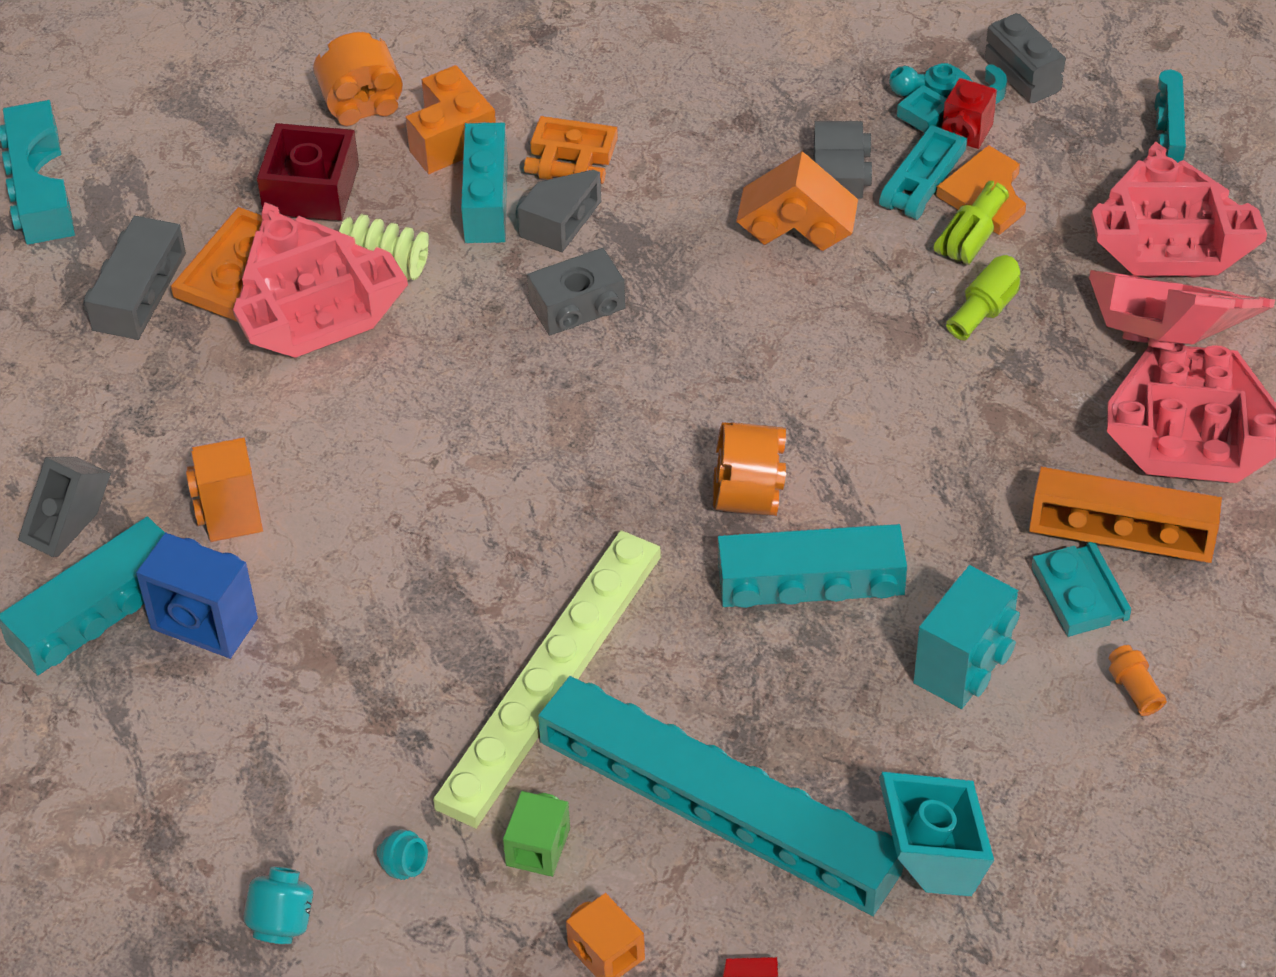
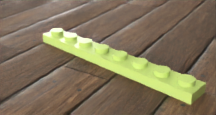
[433,530,661,829]

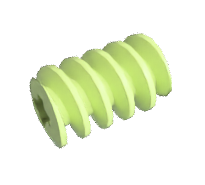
[339,214,429,281]

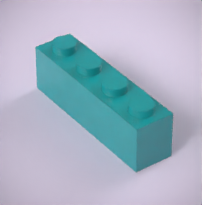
[0,516,165,676]
[718,524,907,608]

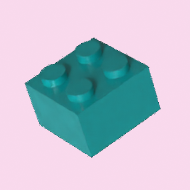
[914,565,1020,709]

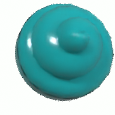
[376,829,428,880]

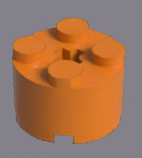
[313,32,403,126]
[713,422,786,516]

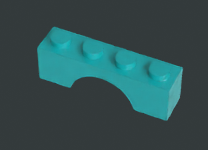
[0,100,75,245]

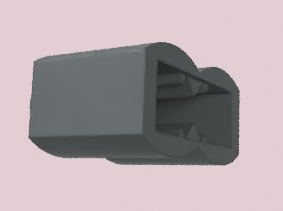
[814,121,872,198]

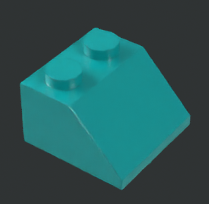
[879,772,994,897]

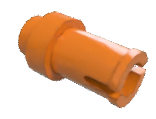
[1109,645,1167,716]

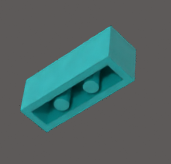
[461,122,508,243]

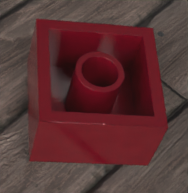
[257,123,359,221]

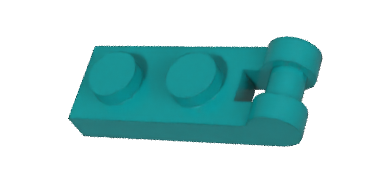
[1154,69,1186,163]
[879,125,967,220]

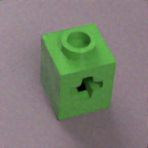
[503,791,570,877]

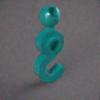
[889,63,1007,104]

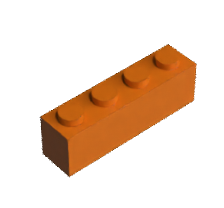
[1029,467,1222,563]

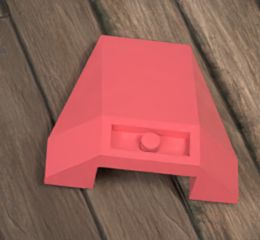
[1107,342,1276,483]

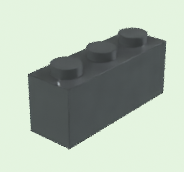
[84,215,186,340]

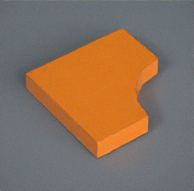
[936,145,1026,235]

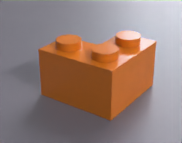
[405,65,496,175]
[736,151,858,251]
[186,437,263,542]

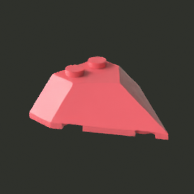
[1091,142,1267,278]
[233,202,408,358]
[1089,270,1275,350]

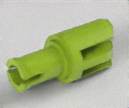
[933,181,1009,265]
[946,255,1020,341]

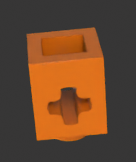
[566,892,645,977]

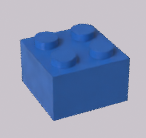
[136,532,258,659]

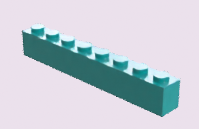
[538,676,903,917]

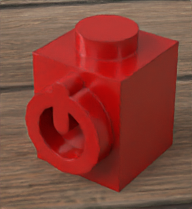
[942,78,997,149]

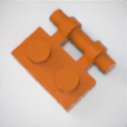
[524,116,618,184]

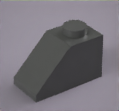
[515,170,602,253]
[18,456,111,557]

